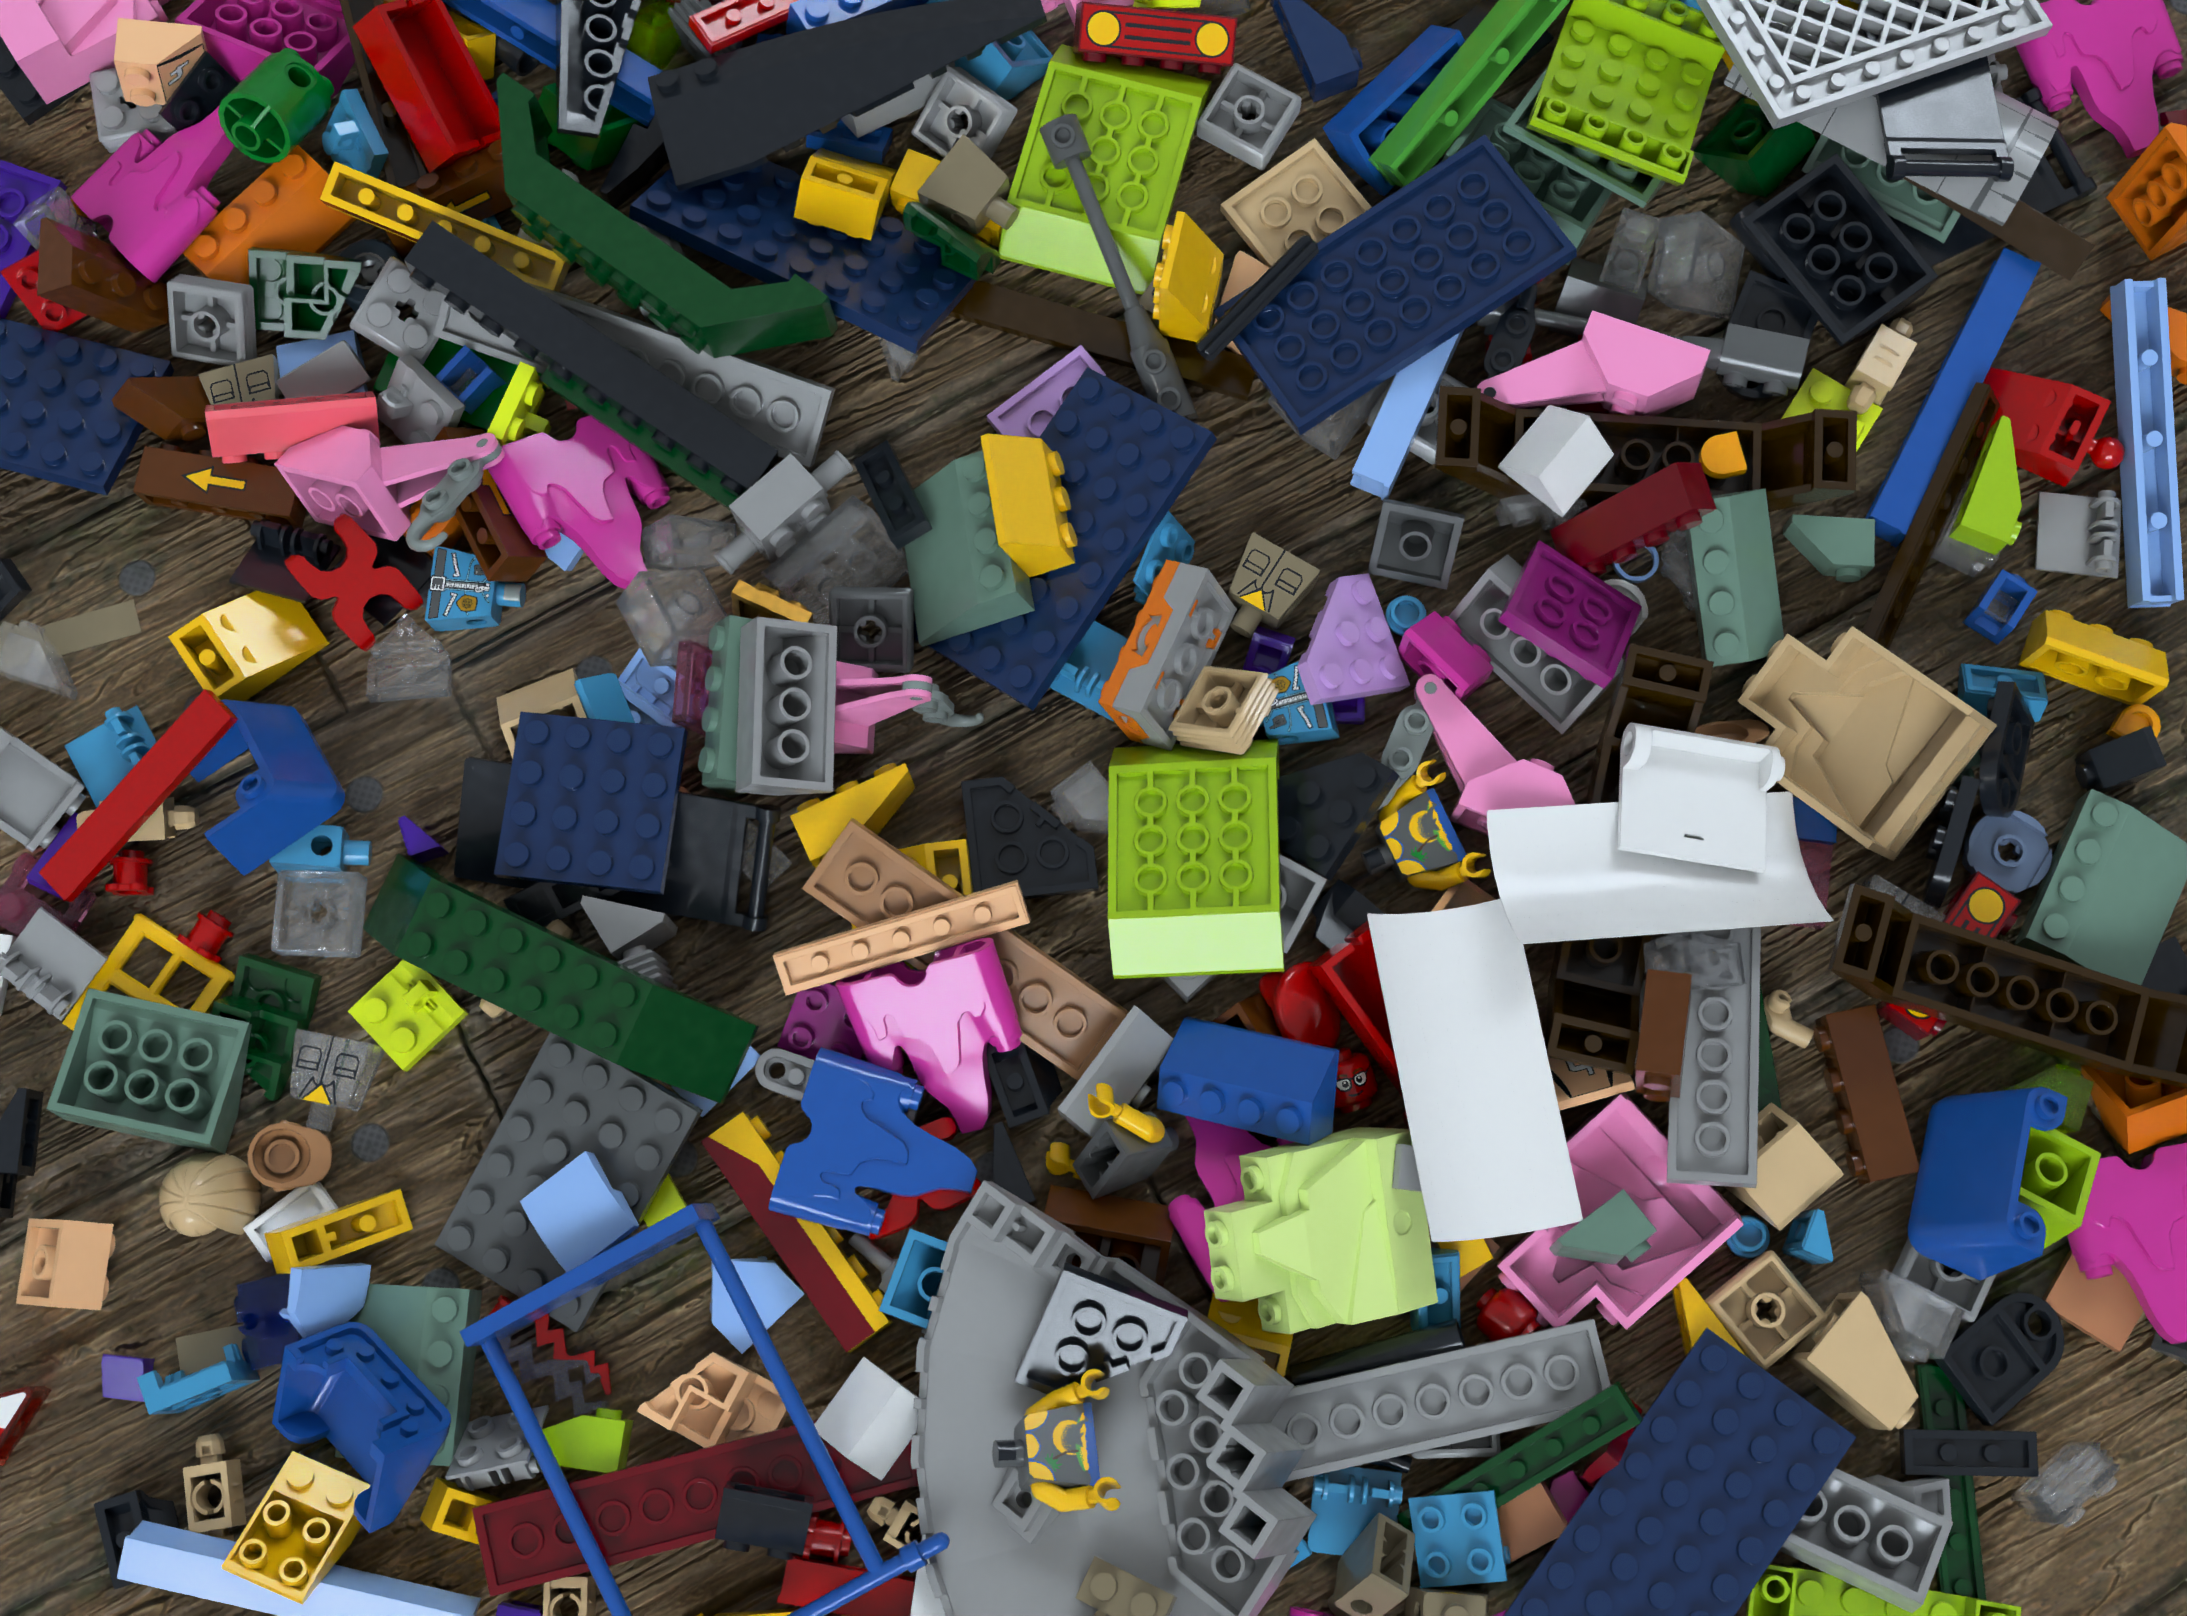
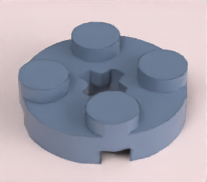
[1962,810,2052,895]

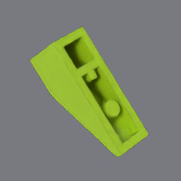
[1948,415,2022,555]
[542,1407,633,1473]

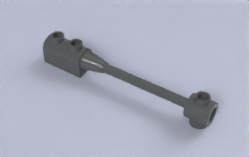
[1039,114,1198,420]
[1478,292,1810,397]

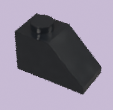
[2075,726,2167,793]

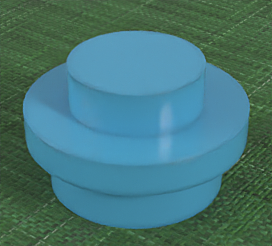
[1385,595,1426,636]
[1726,1215,1770,1259]

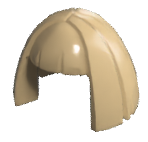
[159,1152,261,1237]

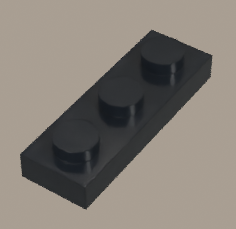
[853,440,933,550]
[1899,1429,2039,1477]

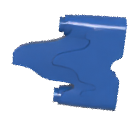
[768,1047,977,1236]

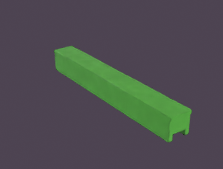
[1368,0,1570,188]

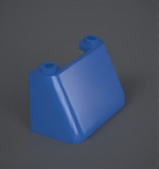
[1908,1087,2068,1281]
[272,1322,451,1533]

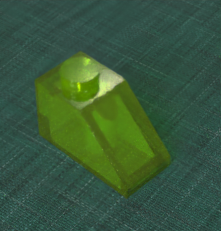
[626,0,682,70]
[1999,1064,2094,1134]

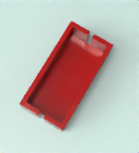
[353,0,501,173]
[1308,920,1403,1097]

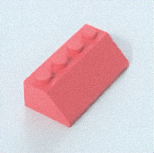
[205,391,380,463]

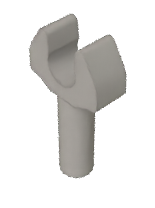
[848,1233,898,1293]

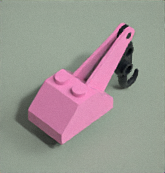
[1477,283,1711,416]

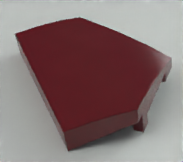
[1580,1399,1643,1490]

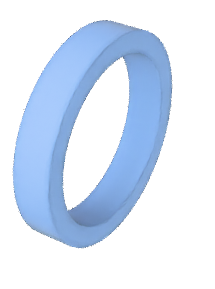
[1612,546,1659,583]

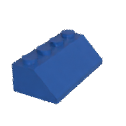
[1323,25,1465,196]
[1157,1017,1339,1145]

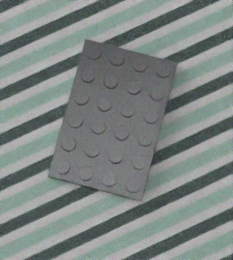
[434,1032,703,1333]

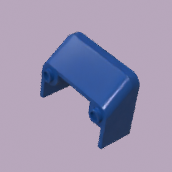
[190,699,345,876]

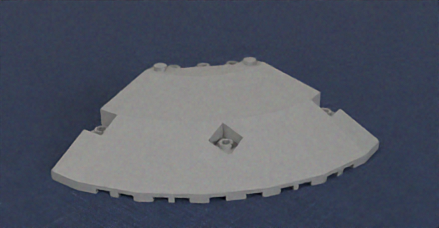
[911,1180,1317,1616]

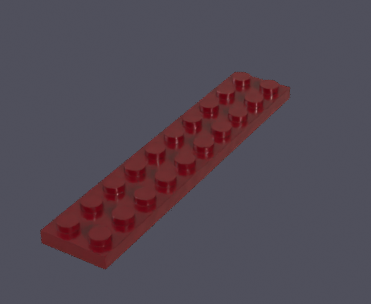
[472,1419,919,1597]

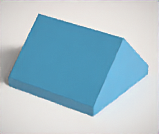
[879,1229,948,1330]

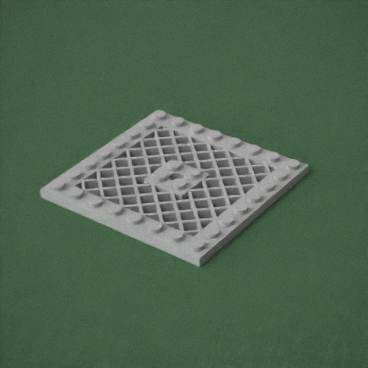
[1696,0,2053,129]

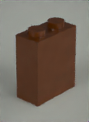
[1635,969,1692,1102]

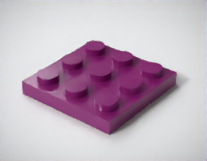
[1498,540,1642,689]

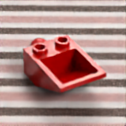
[1980,367,2125,487]

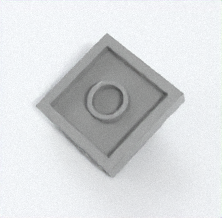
[376,354,465,445]

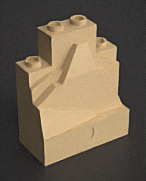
[1738,626,1997,861]

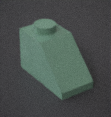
[1783,514,1875,582]
[1549,1189,1657,1265]

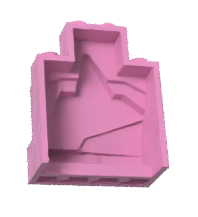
[0,0,171,104]
[1497,1092,1744,1330]

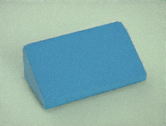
[1958,663,2049,722]
[574,673,635,723]
[1782,1209,1833,1265]
[1410,1248,1461,1330]

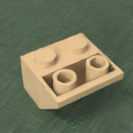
[496,668,587,759]
[1724,1102,1844,1231]

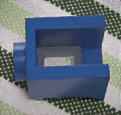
[435,345,506,415]
[1962,569,2038,645]

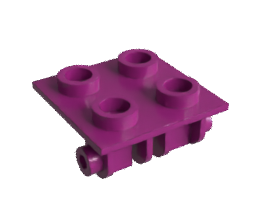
[777,983,863,1061]

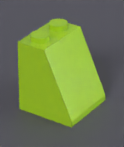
[2018,1127,2101,1249]

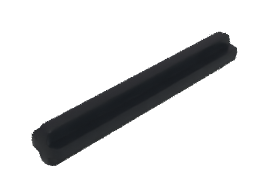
[1195,235,1319,361]

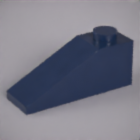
[1270,0,1363,103]

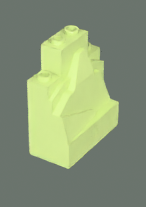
[1204,1127,1438,1334]

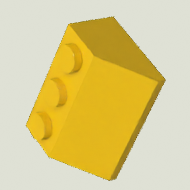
[980,433,1077,578]
[2018,610,2169,705]

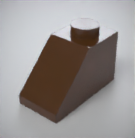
[112,376,211,441]

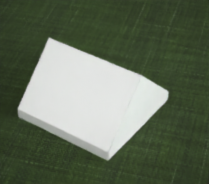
[1498,405,1614,518]
[814,1356,919,1481]

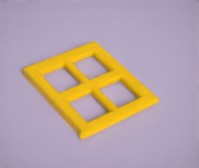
[62,913,235,1030]

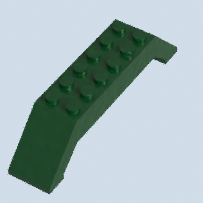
[496,72,838,358]
[363,853,759,1104]

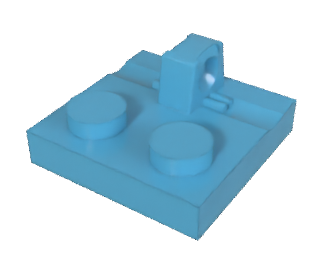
[322,88,389,179]

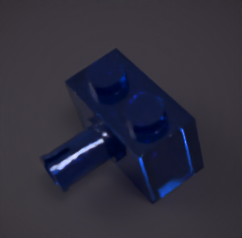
[234,1274,302,1370]

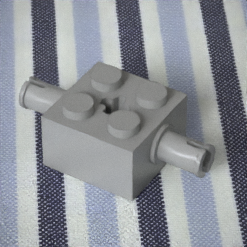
[714,450,853,575]

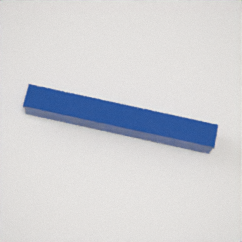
[442,0,663,127]
[1865,247,2041,548]

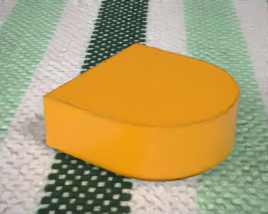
[1698,431,1747,479]
[2107,704,2161,739]

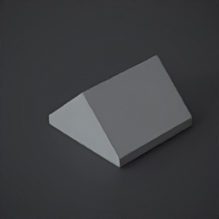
[580,895,678,961]

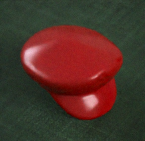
[1259,961,1341,1049]

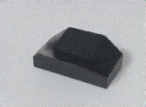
[1312,879,1385,949]
[987,1042,1063,1130]
[94,1490,180,1590]

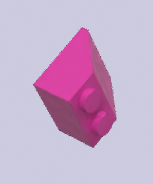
[1398,611,1494,703]

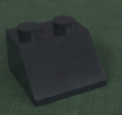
[715,1481,814,1560]

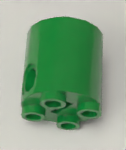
[218,48,334,163]

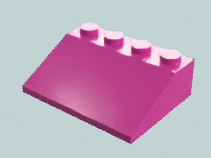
[175,0,355,99]

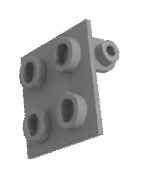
[2035,490,2122,579]
[0,907,108,1021]
[445,1405,549,1491]

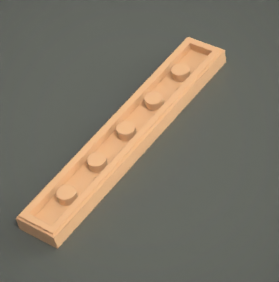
[773,880,1031,995]

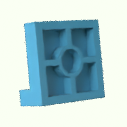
[137,1343,260,1415]

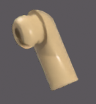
[1764,989,1814,1049]

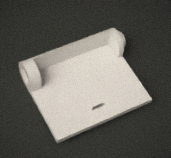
[1617,722,1785,873]

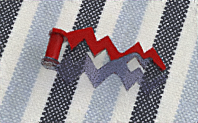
[488,1295,612,1416]

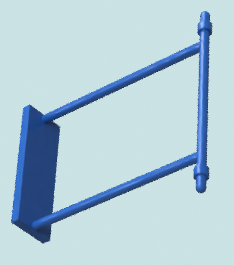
[459,1203,950,1616]

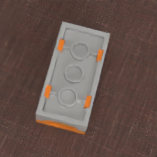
[1098,559,1237,751]

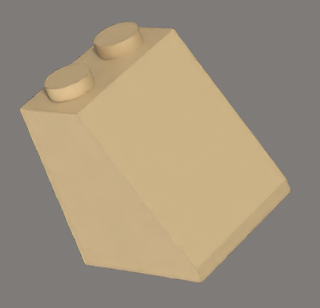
[1786,1291,1919,1431]

